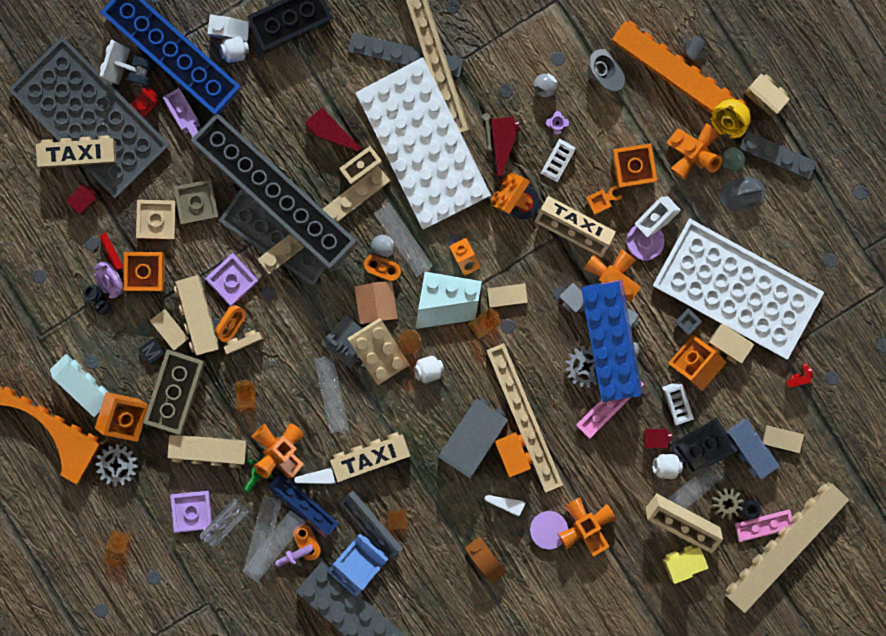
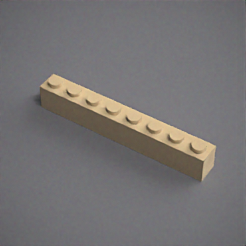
[725,482,849,613]

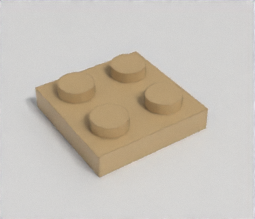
[136,200,176,239]

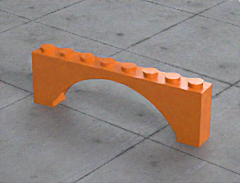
[0,386,102,484]

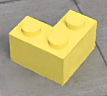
[663,544,708,584]

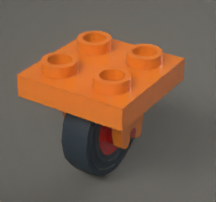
[490,172,540,219]

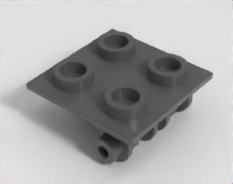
[321,315,362,368]

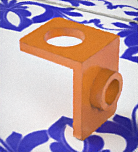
[450,238,481,276]

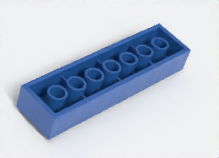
[100,0,242,115]

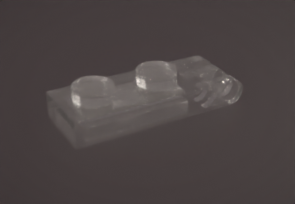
[200,498,249,548]

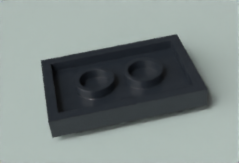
[670,417,738,477]

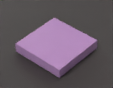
[205,253,259,307]
[170,491,213,533]

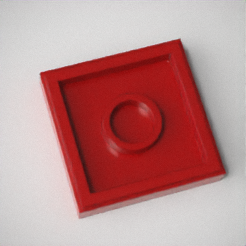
[100,233,124,274]

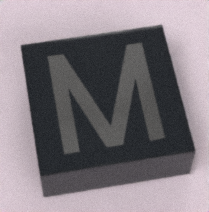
[138,338,165,365]

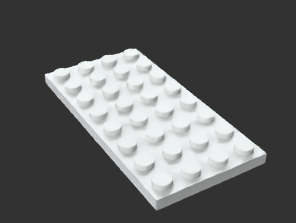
[356,58,491,230]
[652,218,824,360]

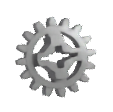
[564,346,597,388]
[96,444,138,486]

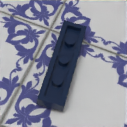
[268,473,338,538]

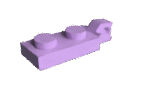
[163,88,200,137]

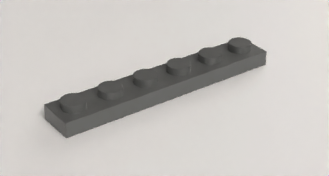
[348,33,464,78]

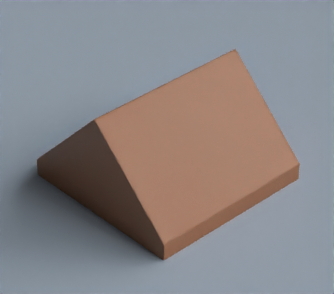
[354,281,398,324]

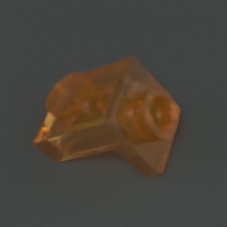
[468,307,502,339]
[235,380,256,411]

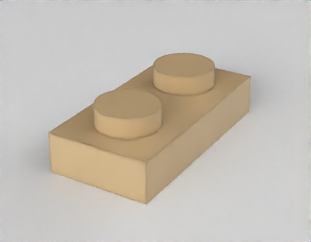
[224,330,263,354]

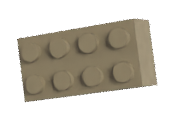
[143,350,206,435]

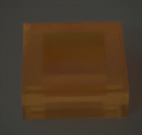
[387,509,408,530]

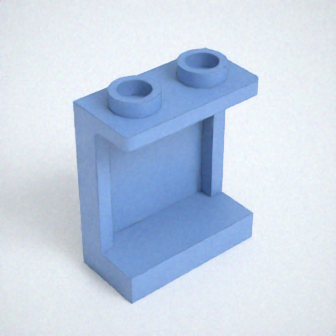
[327,534,388,597]

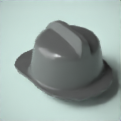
[587,49,625,91]
[720,177,766,210]

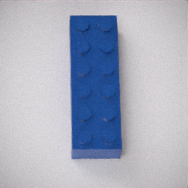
[581,280,643,402]

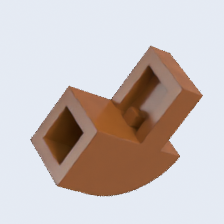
[465,537,507,584]

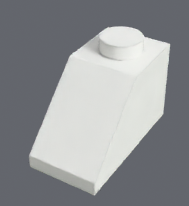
[207,15,250,42]
[635,197,681,237]

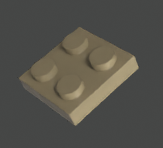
[174,179,219,225]

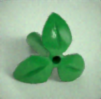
[244,460,275,492]

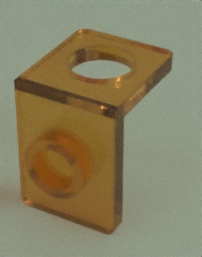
[104,530,131,567]

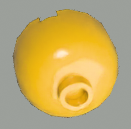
[711,99,751,138]

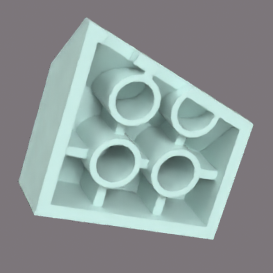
[415,272,482,329]

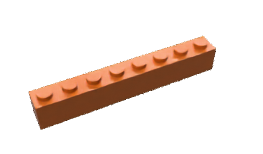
[611,21,750,114]

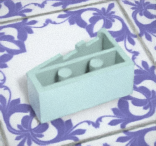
[50,354,108,417]

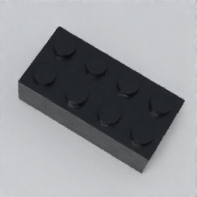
[247,0,334,54]

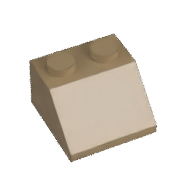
[744,74,789,118]

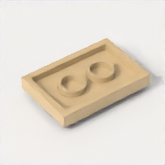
[348,318,410,385]

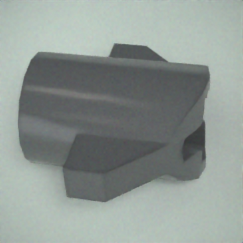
[683,35,707,60]

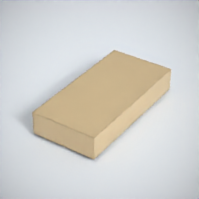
[487,284,528,308]
[150,309,189,351]
[762,425,804,453]

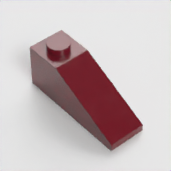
[305,107,362,153]
[491,116,519,177]

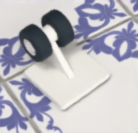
[100,40,156,88]

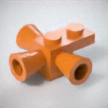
[666,123,722,180]
[583,249,641,302]
[252,424,304,479]
[557,497,616,557]

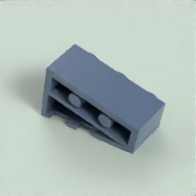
[726,419,779,480]

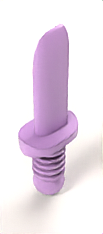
[275,544,313,567]

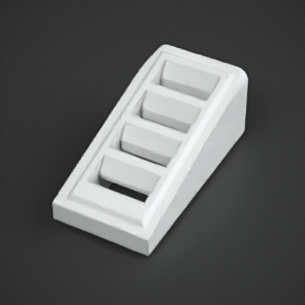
[541,139,576,182]
[662,381,694,426]
[295,468,336,484]
[484,495,525,516]

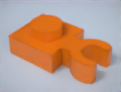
[586,186,622,215]

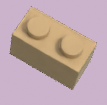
[339,146,382,186]
[708,323,754,364]

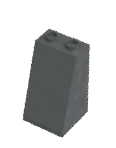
[438,397,508,478]

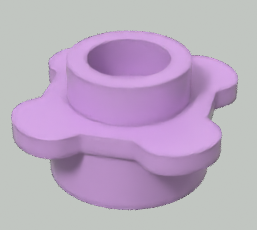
[546,111,569,134]

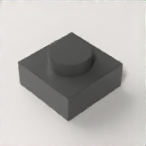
[675,308,702,335]

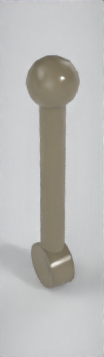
[483,113,494,153]

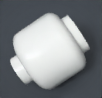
[219,37,249,63]
[414,356,444,383]
[652,454,683,479]

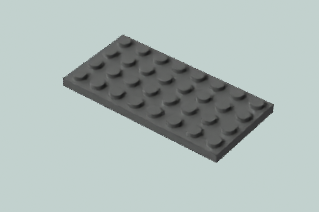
[8,36,170,198]

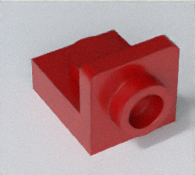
[130,88,160,118]
[785,364,813,388]

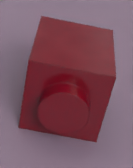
[66,185,98,215]
[643,428,672,448]

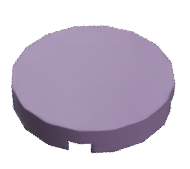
[626,226,664,261]
[94,261,123,298]
[530,511,568,549]

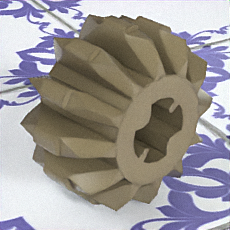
[711,487,744,520]

